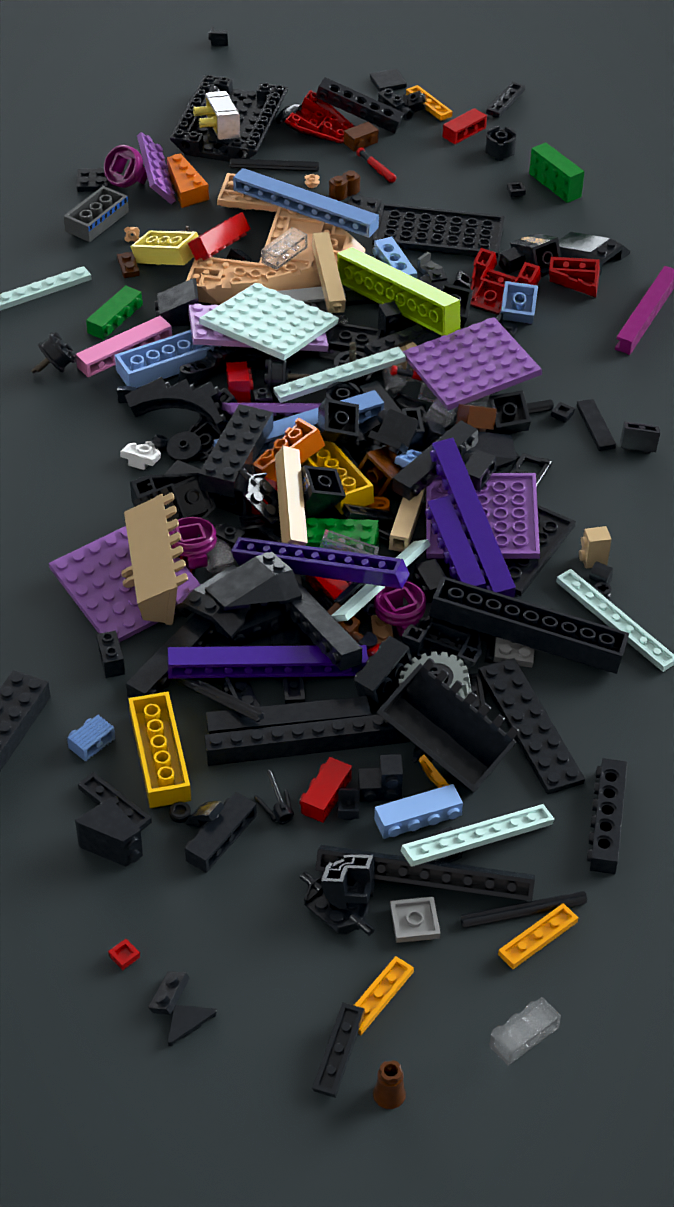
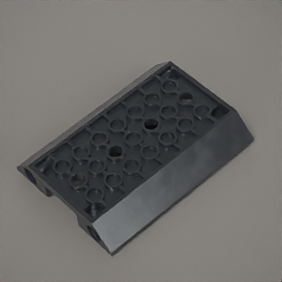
[170,75,288,162]

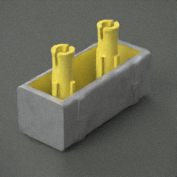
[193,91,240,140]

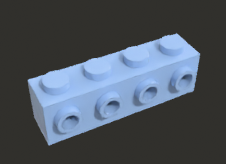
[374,784,463,839]

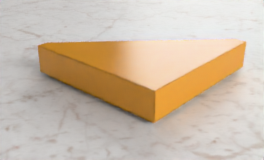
[419,755,449,788]

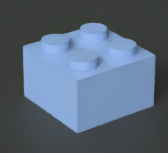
[500,281,538,324]

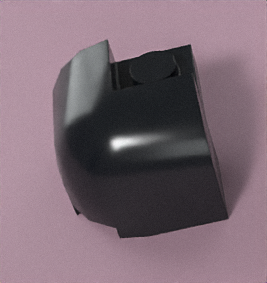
[321,855,375,910]

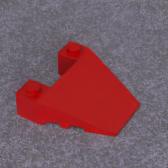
[470,248,541,315]

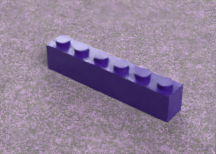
[425,495,486,589]

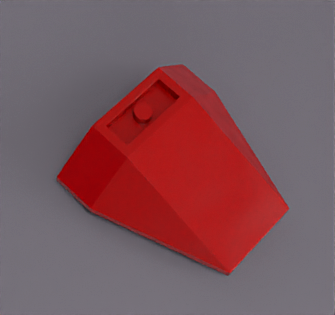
[285,90,355,144]

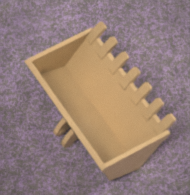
[121,493,188,625]

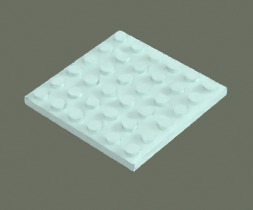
[199,283,339,361]

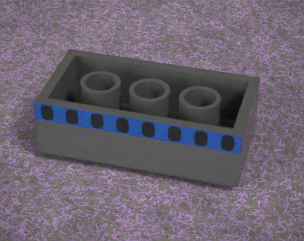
[64,186,129,242]

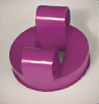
[104,145,148,188]
[169,517,217,570]
[374,581,426,637]

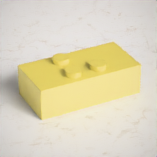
[130,231,198,265]

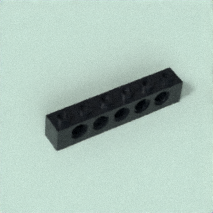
[315,77,405,134]
[587,758,627,874]

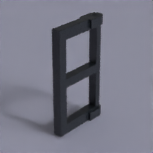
[510,453,552,488]

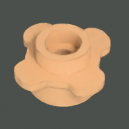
[304,174,320,188]
[124,227,140,242]

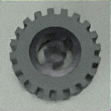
[399,652,472,699]

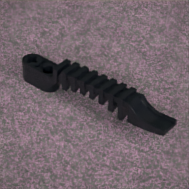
[178,346,258,386]

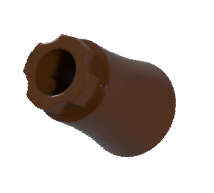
[373,1060,406,1109]

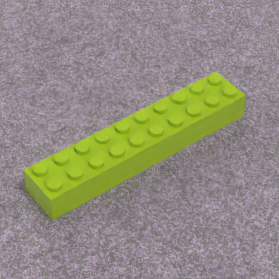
[337,247,461,336]

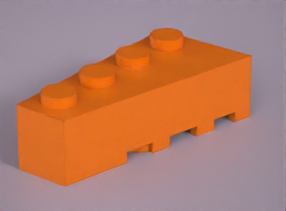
[167,153,209,208]
[252,417,325,482]

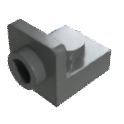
[417,252,443,275]

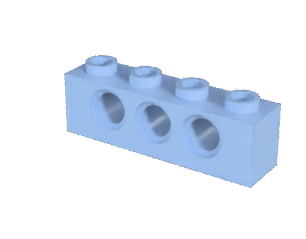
[372,237,417,279]

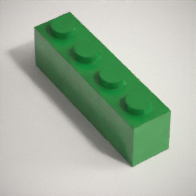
[86,285,143,340]

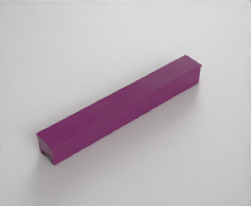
[615,266,674,355]

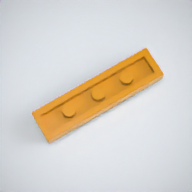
[406,85,453,121]
[498,903,579,969]
[354,956,414,1036]

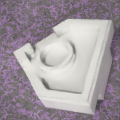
[120,441,161,470]

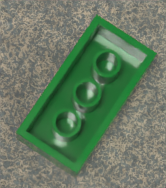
[529,142,585,203]
[305,518,379,555]

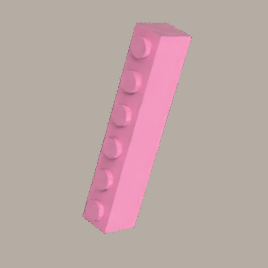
[76,316,172,377]

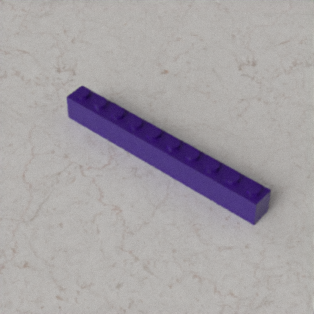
[430,438,516,597]
[231,537,410,589]
[167,645,368,679]

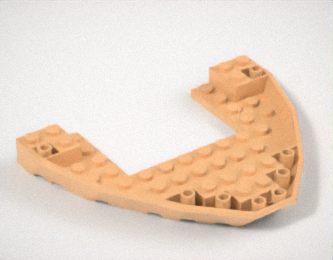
[186,173,365,304]

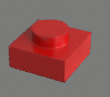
[108,939,140,970]

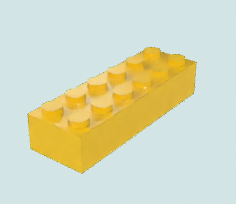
[301,441,374,514]
[128,691,191,808]

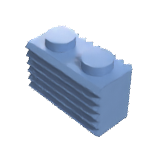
[67,714,115,761]

